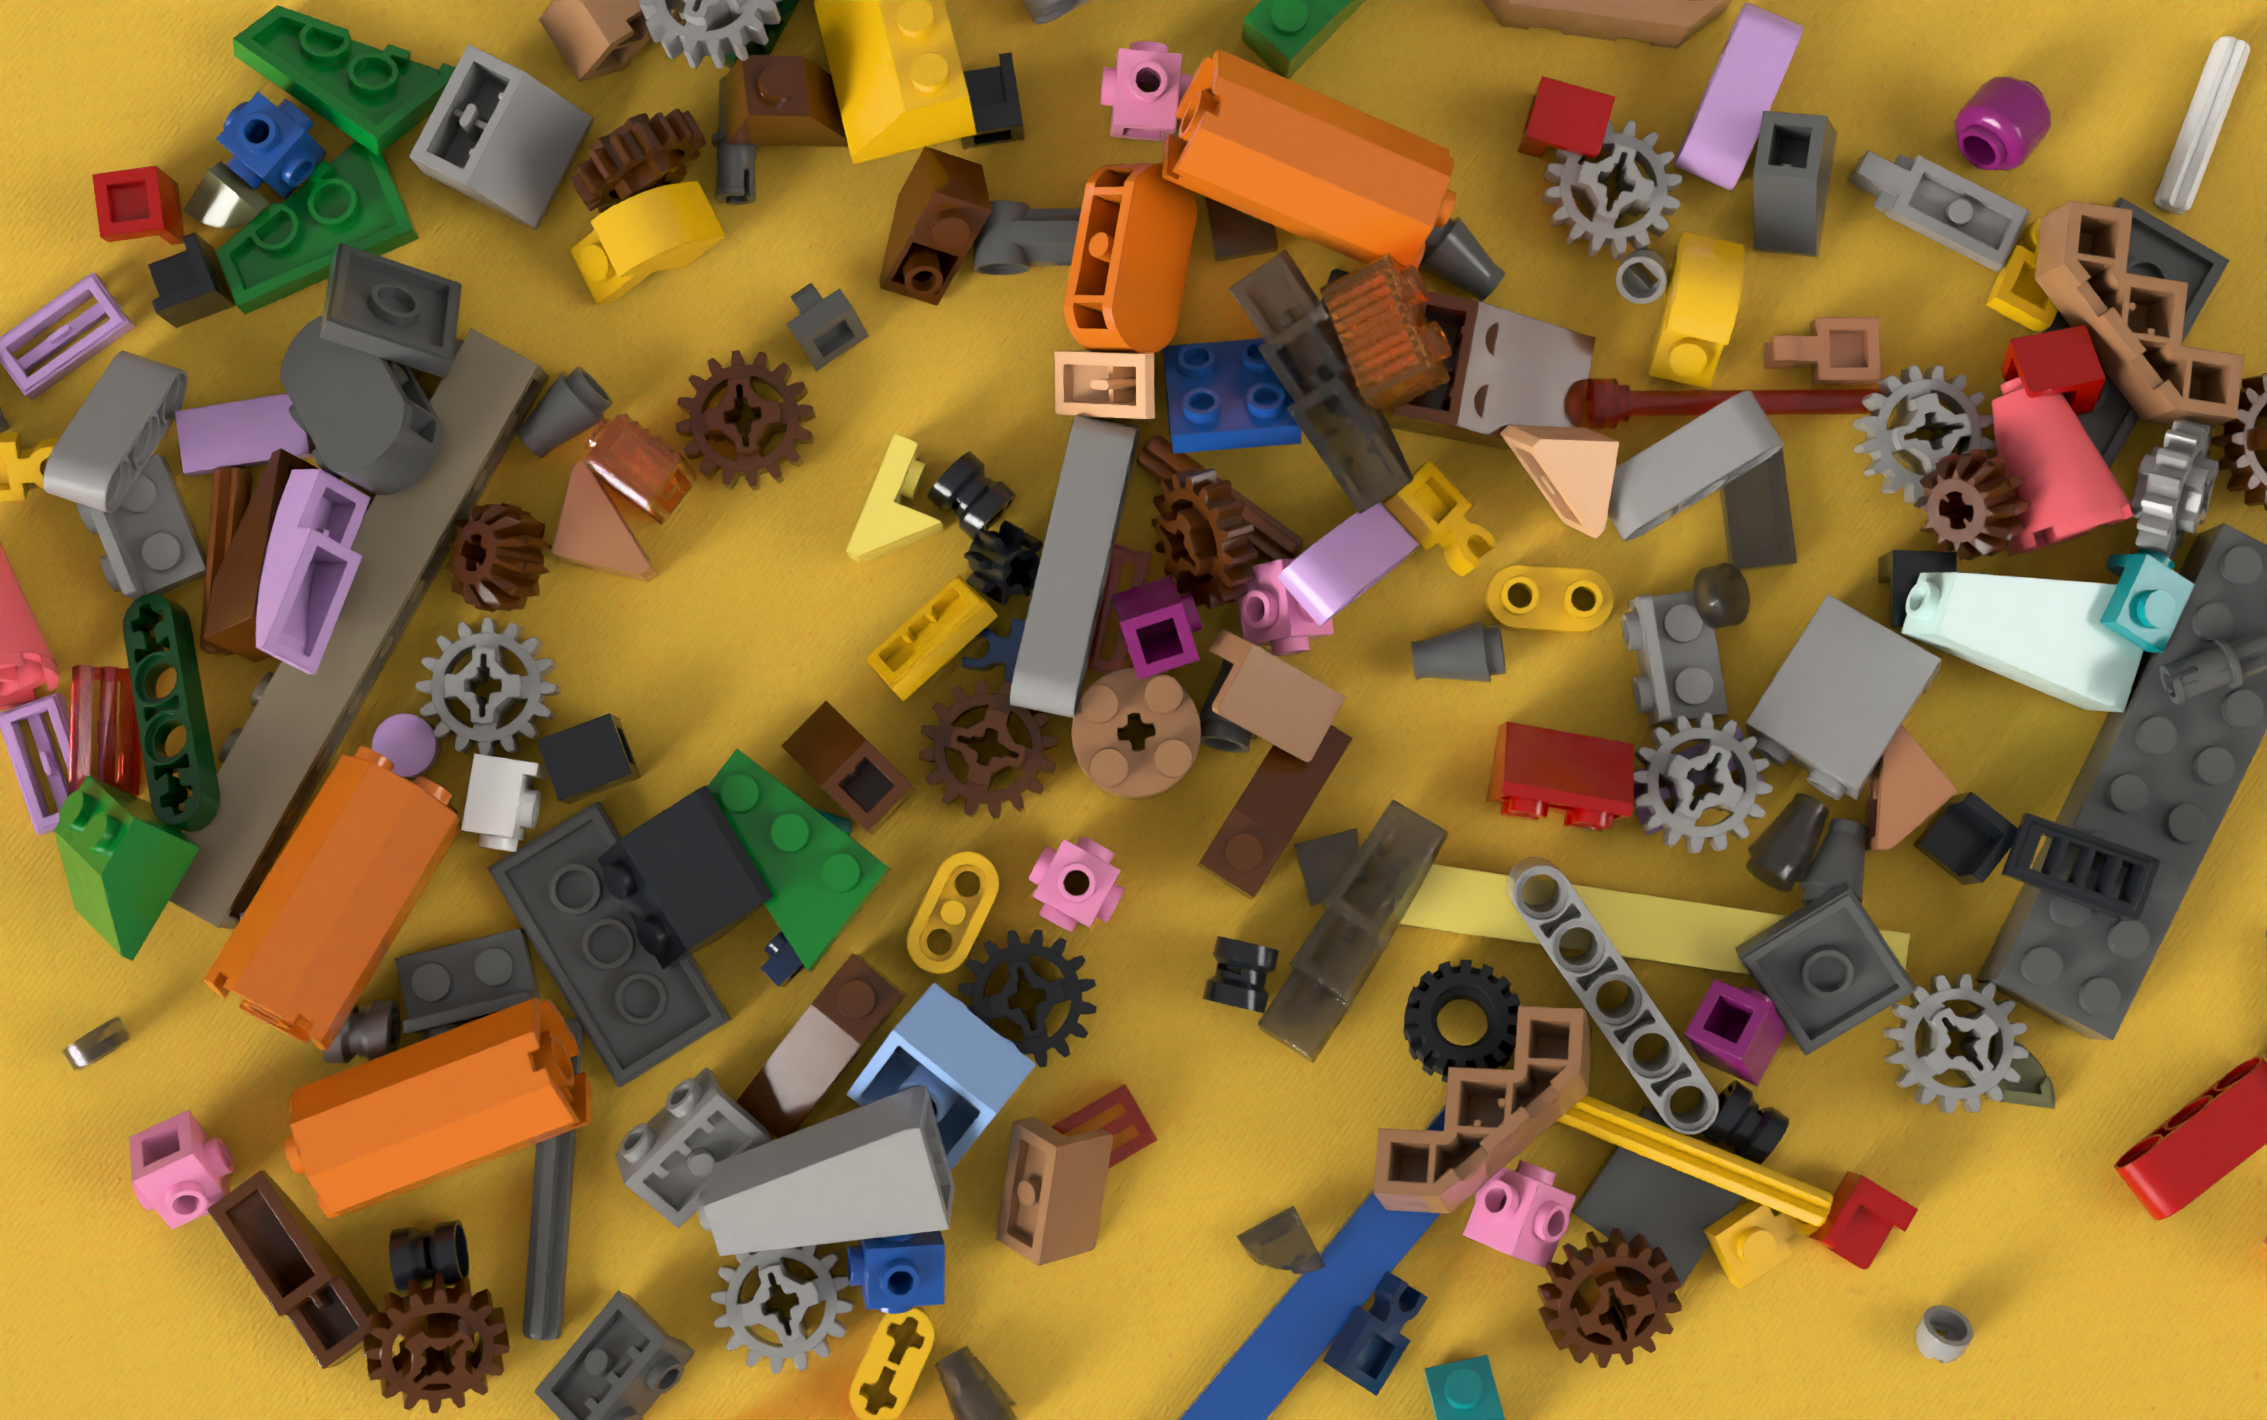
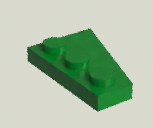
[233,5,456,156]
[215,137,420,314]
[707,749,892,972]

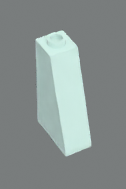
[1901,572,2144,712]

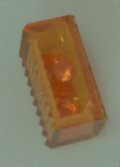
[1320,253,1452,413]
[583,413,697,525]

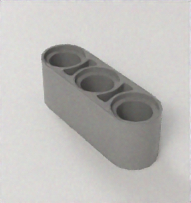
[43,350,188,514]
[1608,390,1785,542]

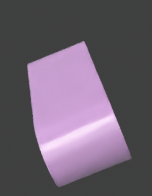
[1673,1,1804,191]
[1277,497,1419,627]

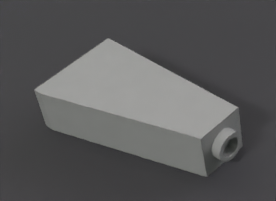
[698,1085,955,1256]

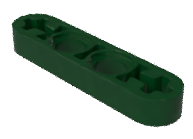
[123,593,220,832]

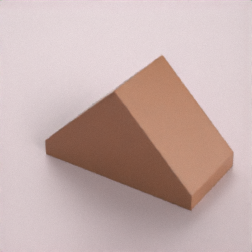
[551,459,659,582]
[1864,725,1959,852]

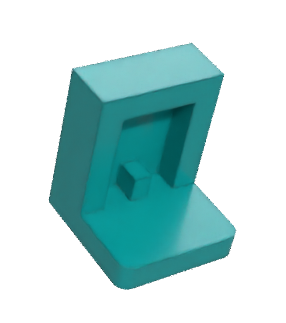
[2100,549,2195,653]
[1424,1355,1505,1420]

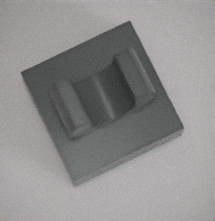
[787,283,869,371]

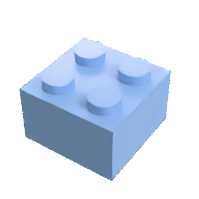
[846,982,1036,1170]

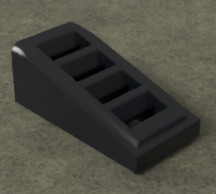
[2002,813,2160,922]

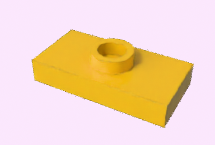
[865,575,998,701]

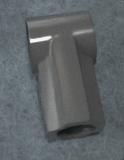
[974,200,1081,275]

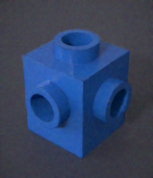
[216,91,327,200]
[847,1231,945,1314]

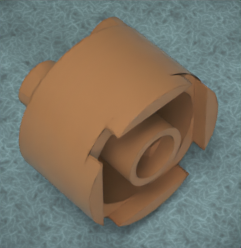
[1071,667,1201,801]

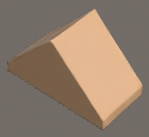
[1054,350,1155,419]
[1500,425,1619,539]

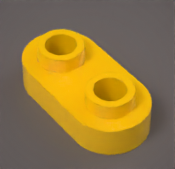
[1484,565,1614,634]
[907,851,1000,974]

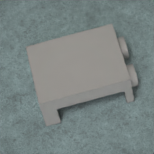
[1746,594,1941,800]

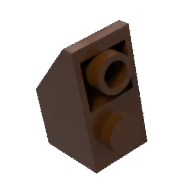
[879,146,992,306]
[781,701,917,835]

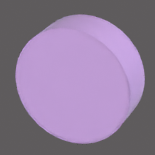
[372,713,441,778]

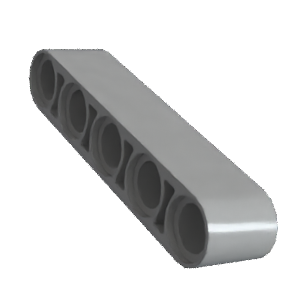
[1010,415,1139,718]
[1507,857,1719,1134]

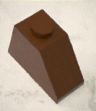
[720,54,848,147]

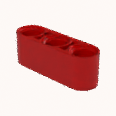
[2114,1056,2267,1221]

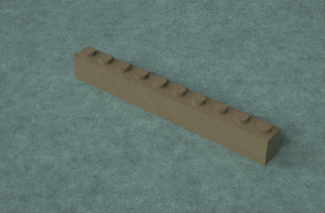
[169,328,549,929]

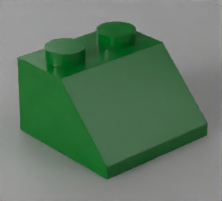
[54,774,200,961]

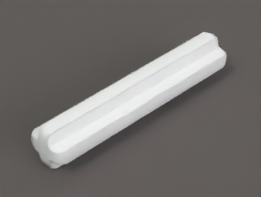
[2155,36,2250,215]

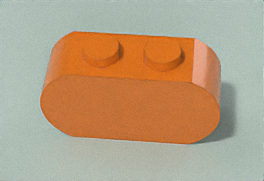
[1063,163,1198,353]

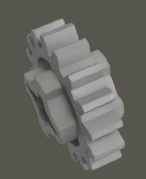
[639,0,782,69]
[1542,120,1682,259]
[1853,365,1995,504]
[2131,419,2219,559]
[416,618,561,756]
[1633,713,1772,854]
[1882,974,2029,1113]
[711,1245,854,1374]

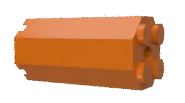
[1161,49,1456,277]
[204,746,462,1051]
[284,998,592,1219]

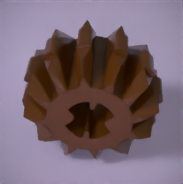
[1913,449,2032,560]
[445,503,552,612]

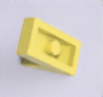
[846,433,944,564]

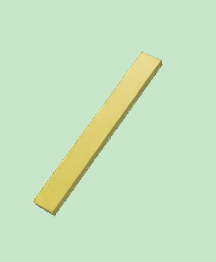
[1393,860,1910,976]

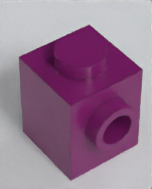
[1111,576,1203,680]
[1684,979,1787,1086]

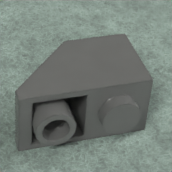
[1753,111,1837,257]

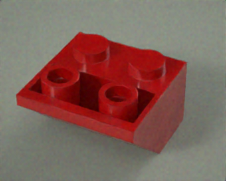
[1486,721,1634,832]

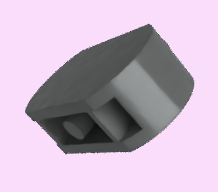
[280,315,443,495]

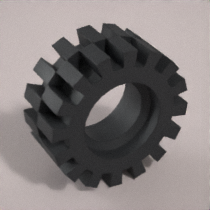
[1403,960,1520,1082]

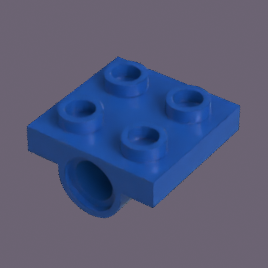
[1163,336,1301,453]

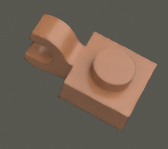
[1764,317,1881,384]

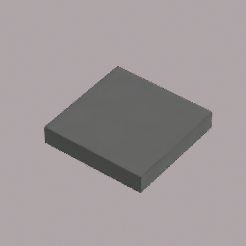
[319,243,462,378]
[1735,881,1917,1056]
[1570,1106,1743,1286]

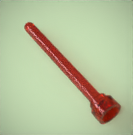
[1585,378,1884,429]

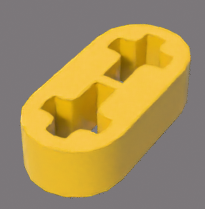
[849,1306,936,1420]

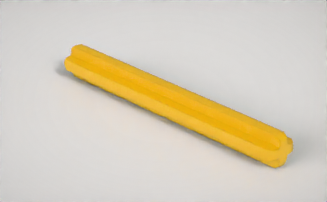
[1557,1095,1833,1226]

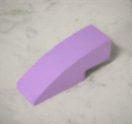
[256,469,371,675]

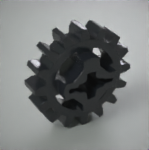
[958,929,1097,1068]

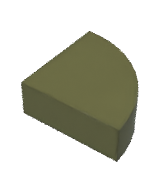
[183,161,270,228]
[1986,1036,2055,1109]

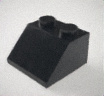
[597,785,773,970]

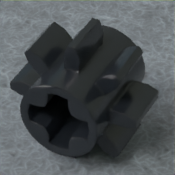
[964,520,1043,605]

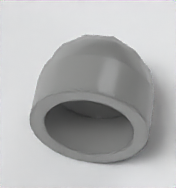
[1616,249,1669,304]
[1915,1305,1973,1364]

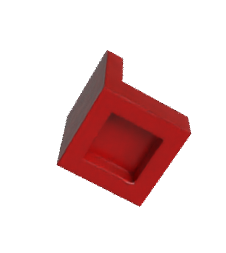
[1518,76,1615,159]
[92,166,184,245]
[2001,325,2106,415]
[1809,1171,1918,1270]

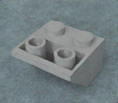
[409,44,594,230]

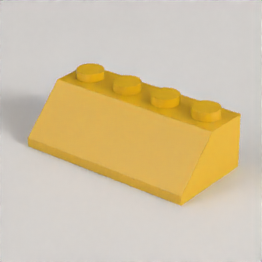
[813,0,977,164]

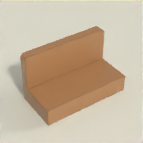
[1209,628,1346,762]
[996,1117,1113,1266]

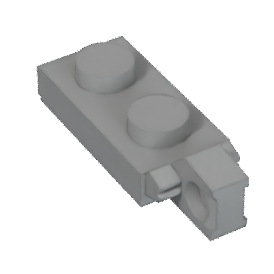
[1848,151,2030,272]

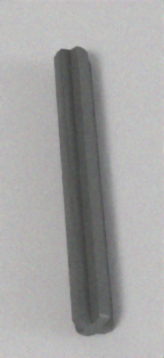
[523,1018,584,1341]

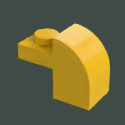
[570,181,726,305]
[1648,231,1745,389]

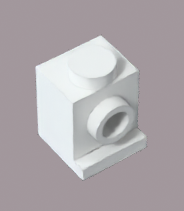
[461,753,548,852]

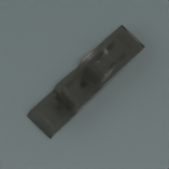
[1229,249,1414,514]
[1257,799,1448,1063]

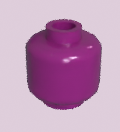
[1955,77,2051,170]

